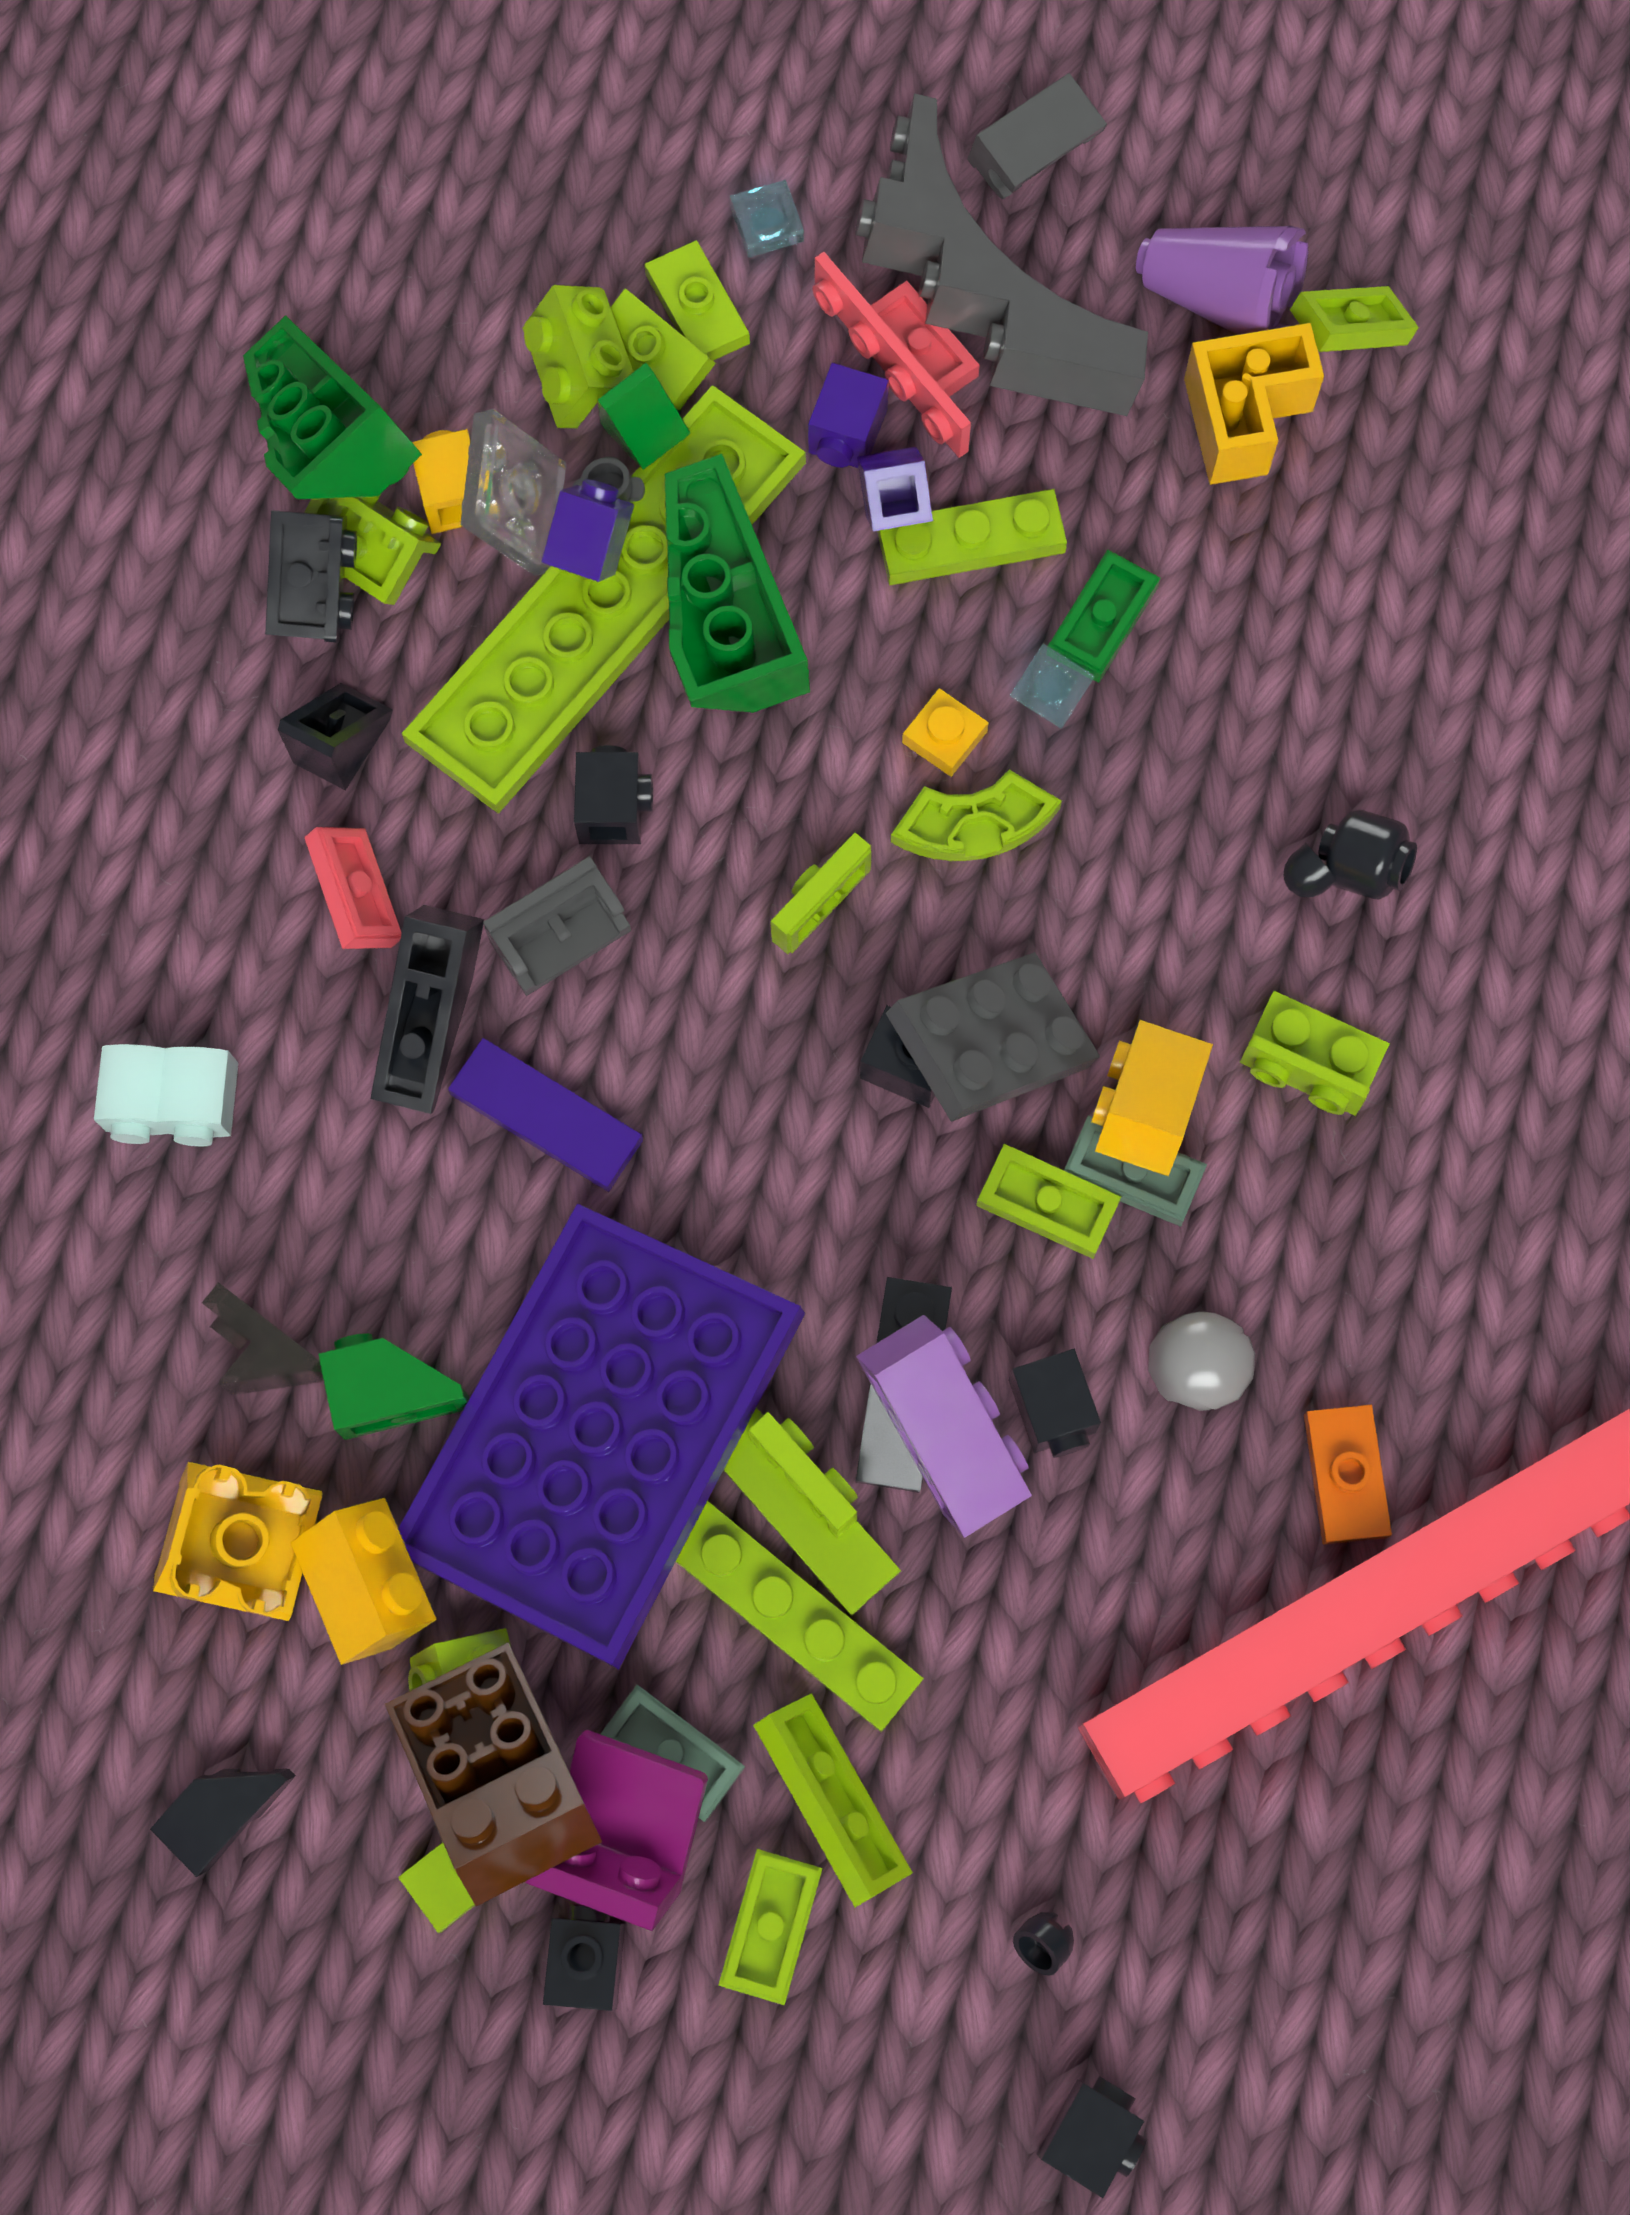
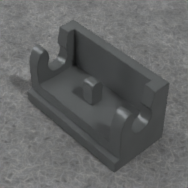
[967,73,1107,199]
[483,856,631,996]

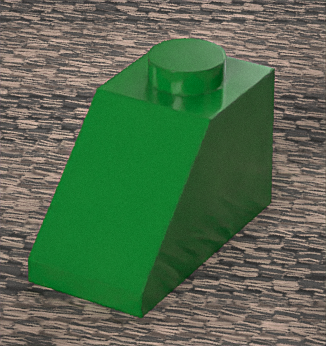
[318,1333,470,1440]

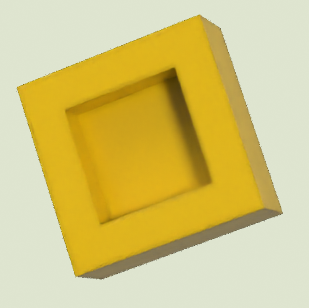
[902,688,989,777]

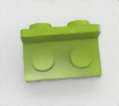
[304,494,441,605]
[1240,991,1390,1116]

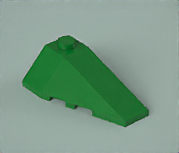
[243,315,422,499]
[665,454,810,713]

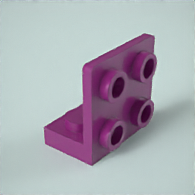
[525,1730,708,1931]

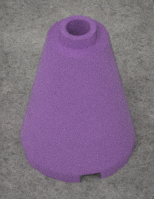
[1136,226,1308,335]

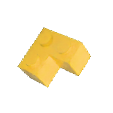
[1184,323,1324,485]

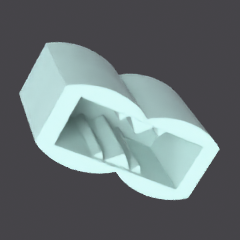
[94,1044,238,1146]

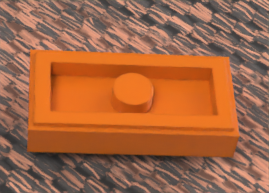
[1304,1405,1392,1545]

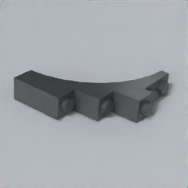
[855,93,1148,416]

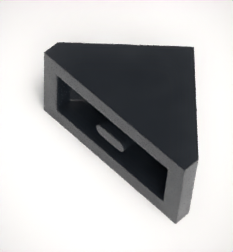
[278,683,393,791]

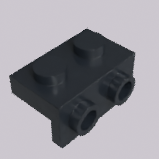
[265,510,357,643]

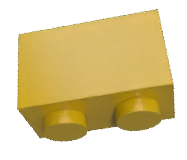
[1091,1020,1213,1177]
[290,1498,437,1665]

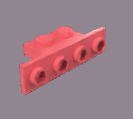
[812,252,980,458]

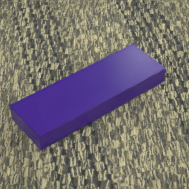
[448,1038,643,1192]

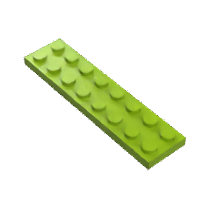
[402,385,806,814]

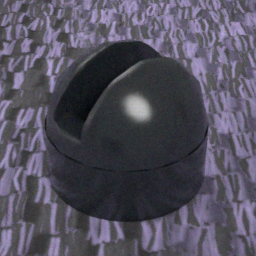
[1283,843,1336,898]
[1013,1912,1074,1976]

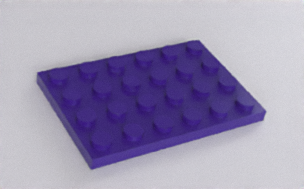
[398,1204,806,1670]

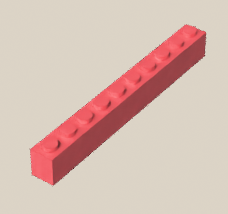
[1078,1409,1630,1804]

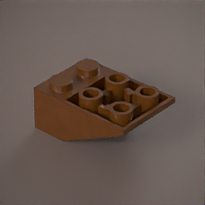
[385,1642,602,1907]

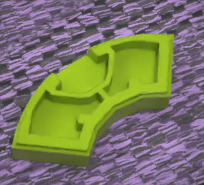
[891,769,1062,861]

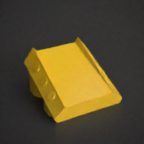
[153,1462,322,1621]

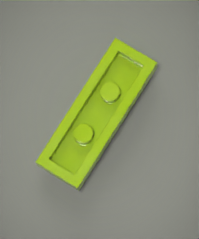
[877,489,1067,586]
[753,1693,913,1908]

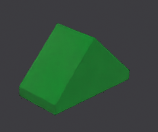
[597,363,691,470]

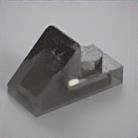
[202,1282,324,1395]

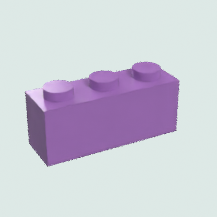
[856,1315,1032,1538]

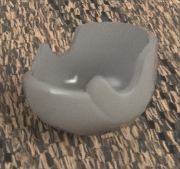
[1148,1312,1256,1411]

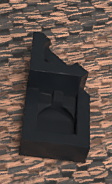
[150,1769,296,1877]

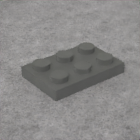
[886,952,1100,1122]

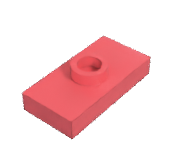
[304,827,402,949]

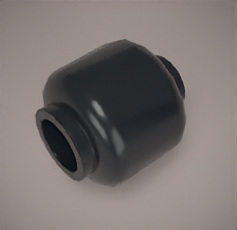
[1318,810,1417,900]

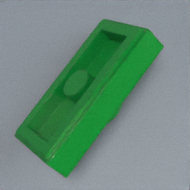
[1046,550,1161,683]

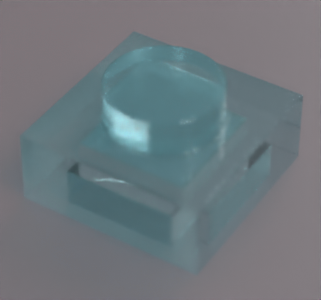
[730,180,804,258]
[1010,642,1095,729]

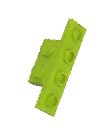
[723,1407,901,1616]

